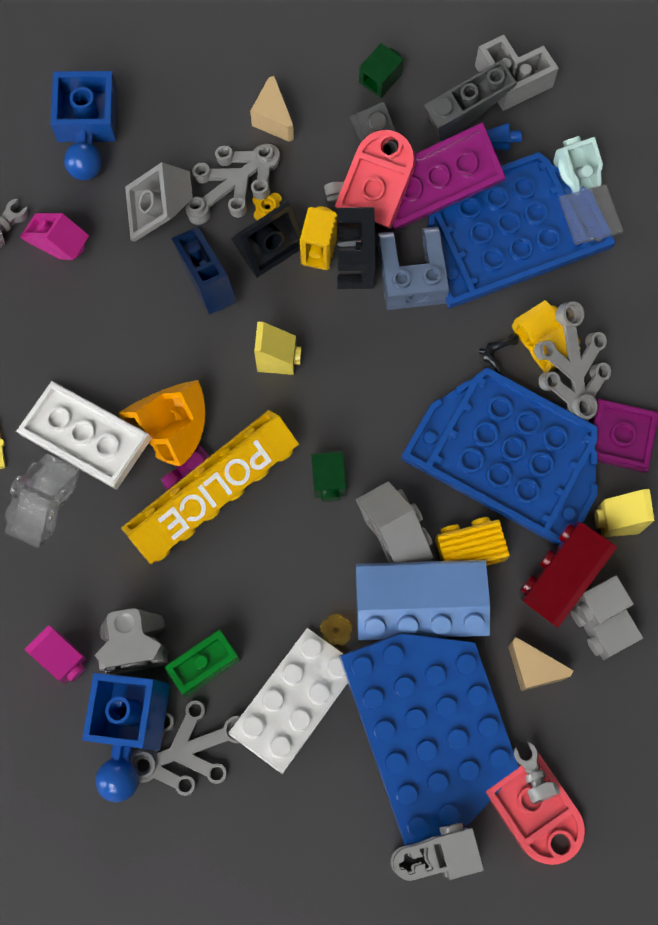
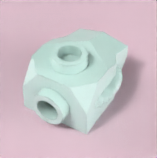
[553,136,603,196]

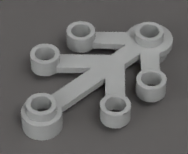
[185,144,281,225]
[534,301,611,421]
[130,700,240,796]

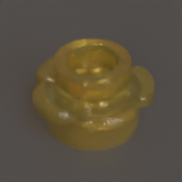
[320,614,352,646]

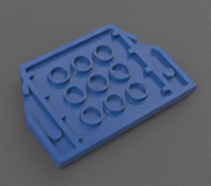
[426,152,615,309]
[400,368,598,546]
[339,633,519,846]

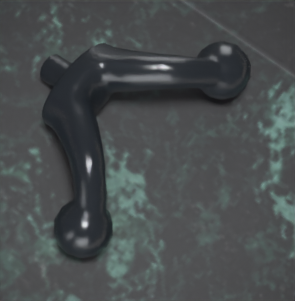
[479,333,520,377]

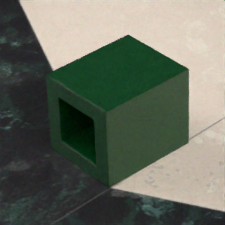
[359,43,404,98]
[311,452,346,502]

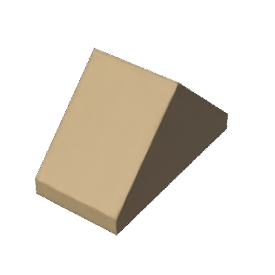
[250,76,294,142]
[508,637,573,691]

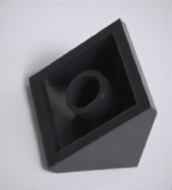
[231,201,301,278]

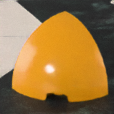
[118,380,205,466]

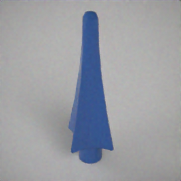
[441,123,522,151]

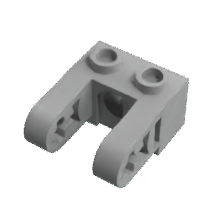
[390,823,484,881]

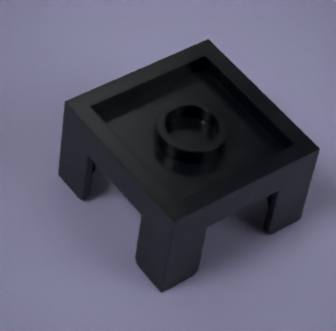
[337,207,376,289]

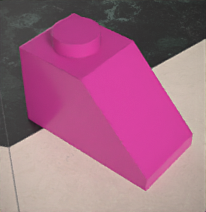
[20,213,89,260]
[24,625,88,684]

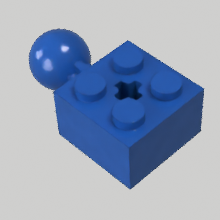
[51,71,118,181]
[82,673,170,803]

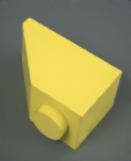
[254,321,302,375]
[594,489,655,537]

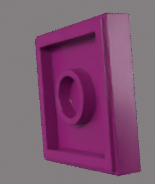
[592,399,658,473]

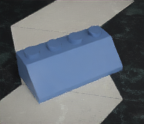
[356,560,490,640]

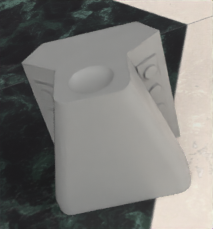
[94,608,169,675]

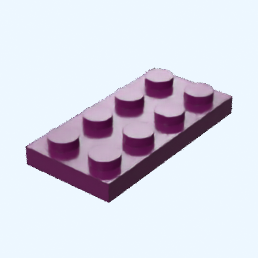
[393,122,507,230]

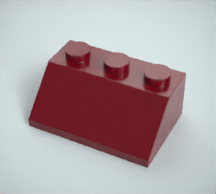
[520,521,617,628]

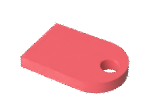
[334,130,416,229]
[486,753,585,865]

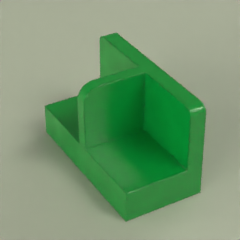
[164,629,240,698]

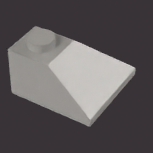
[125,162,193,242]

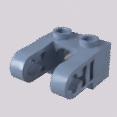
[377,226,449,310]

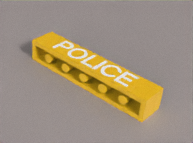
[121,410,299,564]

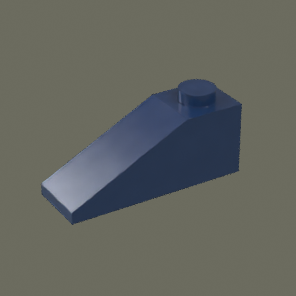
[171,227,237,315]

